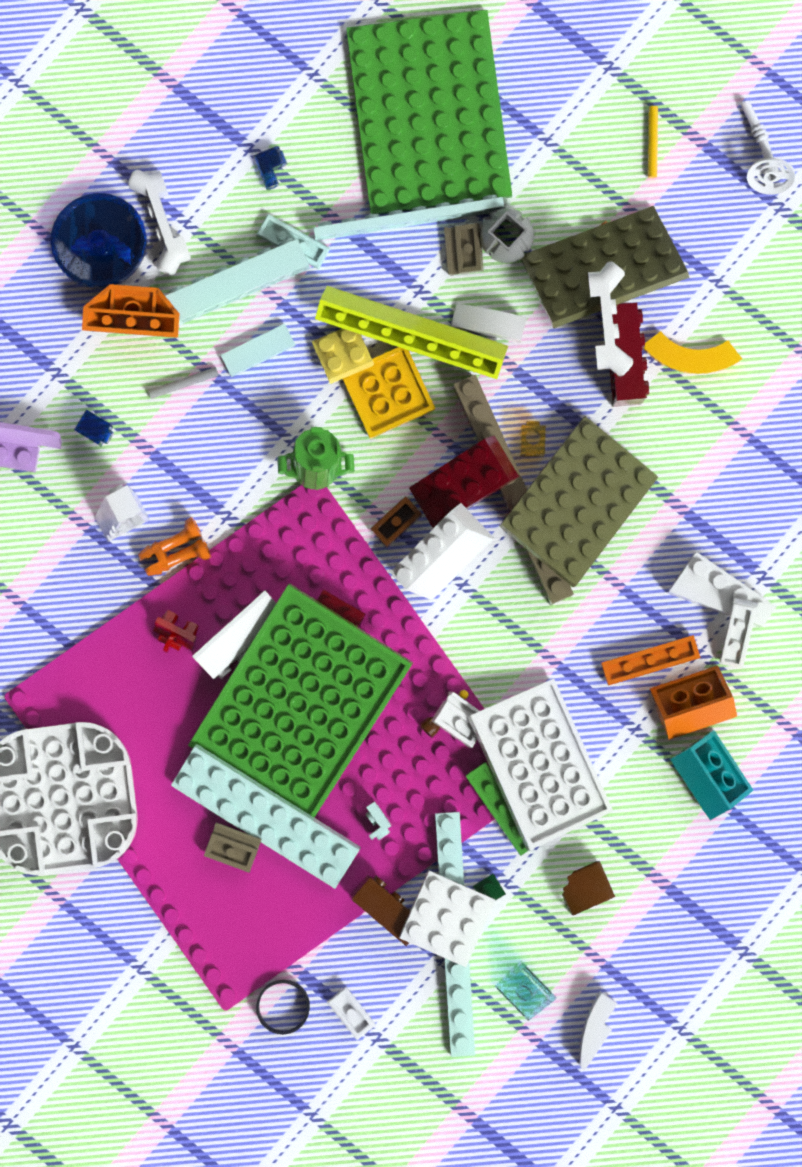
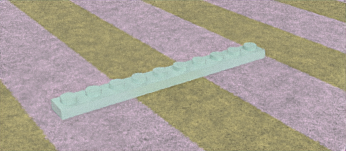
[435,812,475,1057]

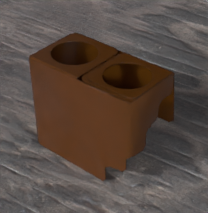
[562,861,615,916]

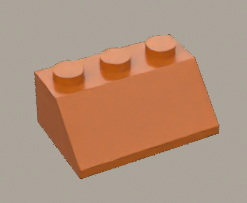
[650,665,737,740]

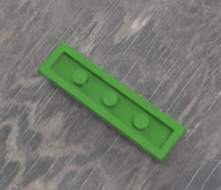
[465,762,529,856]

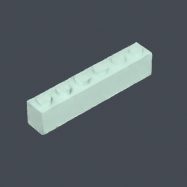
[166,238,311,325]

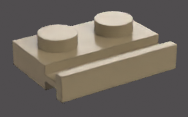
[444,223,484,276]
[204,822,262,873]

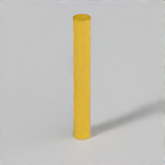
[648,106,658,178]

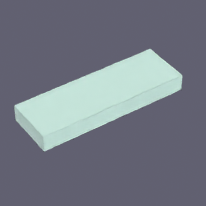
[256,214,330,270]
[221,324,296,377]

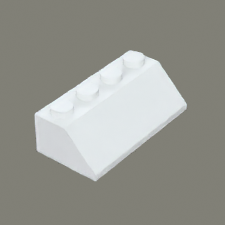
[390,503,494,600]
[192,591,276,679]

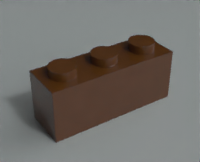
[349,874,412,946]

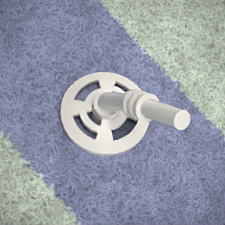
[741,101,795,195]

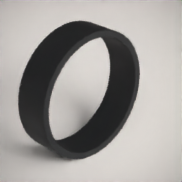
[256,979,310,1035]

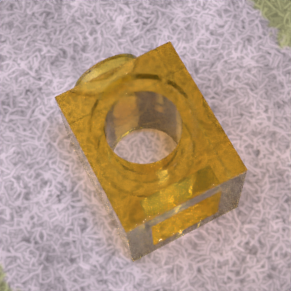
[520,421,546,457]

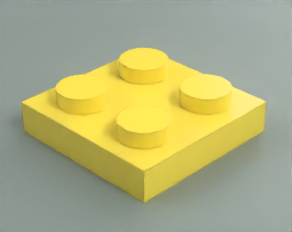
[312,328,374,384]

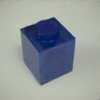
[74,410,114,447]

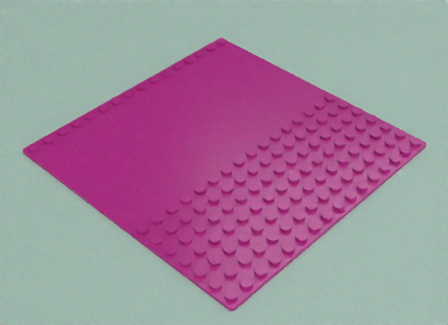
[5,485,495,1011]

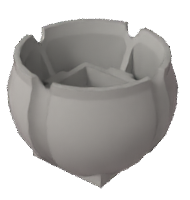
[480,208,534,263]

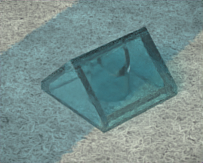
[494,960,557,1021]

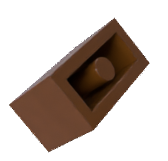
[370,496,422,548]

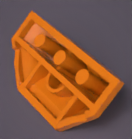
[82,284,180,338]

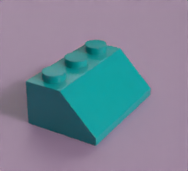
[670,730,754,820]

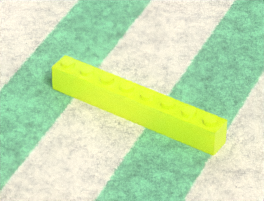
[315,286,508,379]

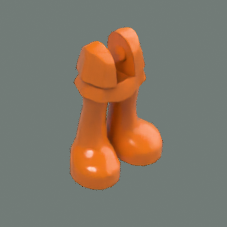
[138,517,212,576]

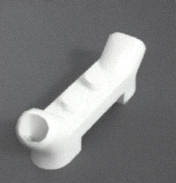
[128,169,191,276]
[588,261,633,376]

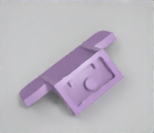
[0,422,62,473]

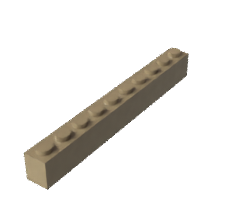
[453,374,574,606]

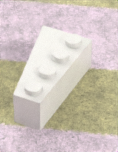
[95,484,150,542]
[667,552,777,628]

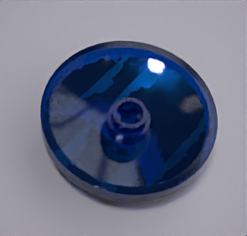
[50,193,147,288]

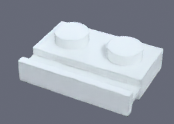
[431,691,479,748]

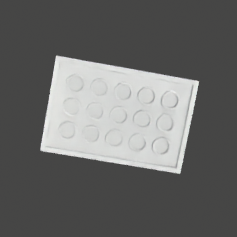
[468,679,613,851]

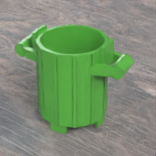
[277,427,355,490]

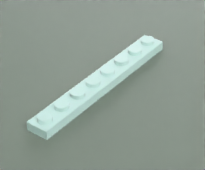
[313,195,504,241]

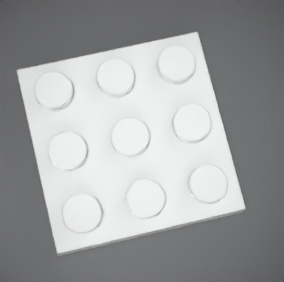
[399,870,495,967]

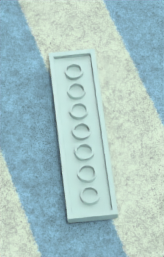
[171,744,361,889]

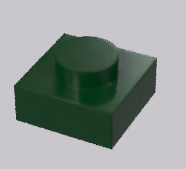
[473,873,506,901]

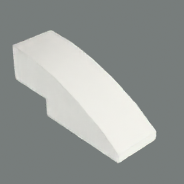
[451,303,527,343]
[579,991,618,1070]

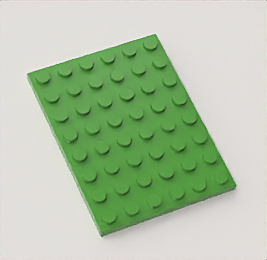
[346,10,513,215]
[188,583,413,817]

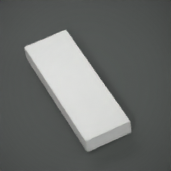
[719,598,758,669]

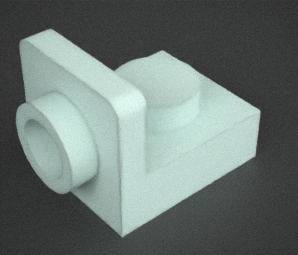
[366,801,392,841]

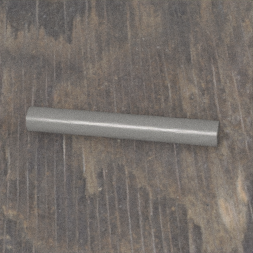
[148,367,219,399]

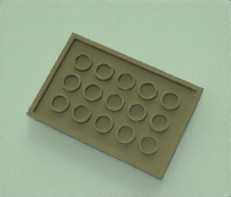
[521,206,689,329]
[499,416,658,587]

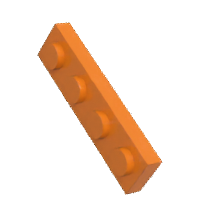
[601,635,701,686]

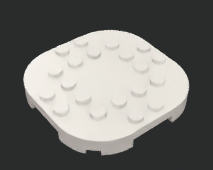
[0,722,138,875]

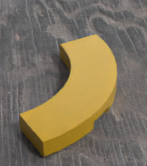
[643,331,742,375]

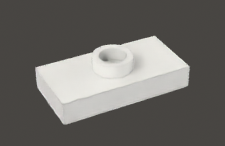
[327,986,376,1040]

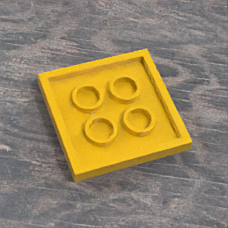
[343,347,435,439]

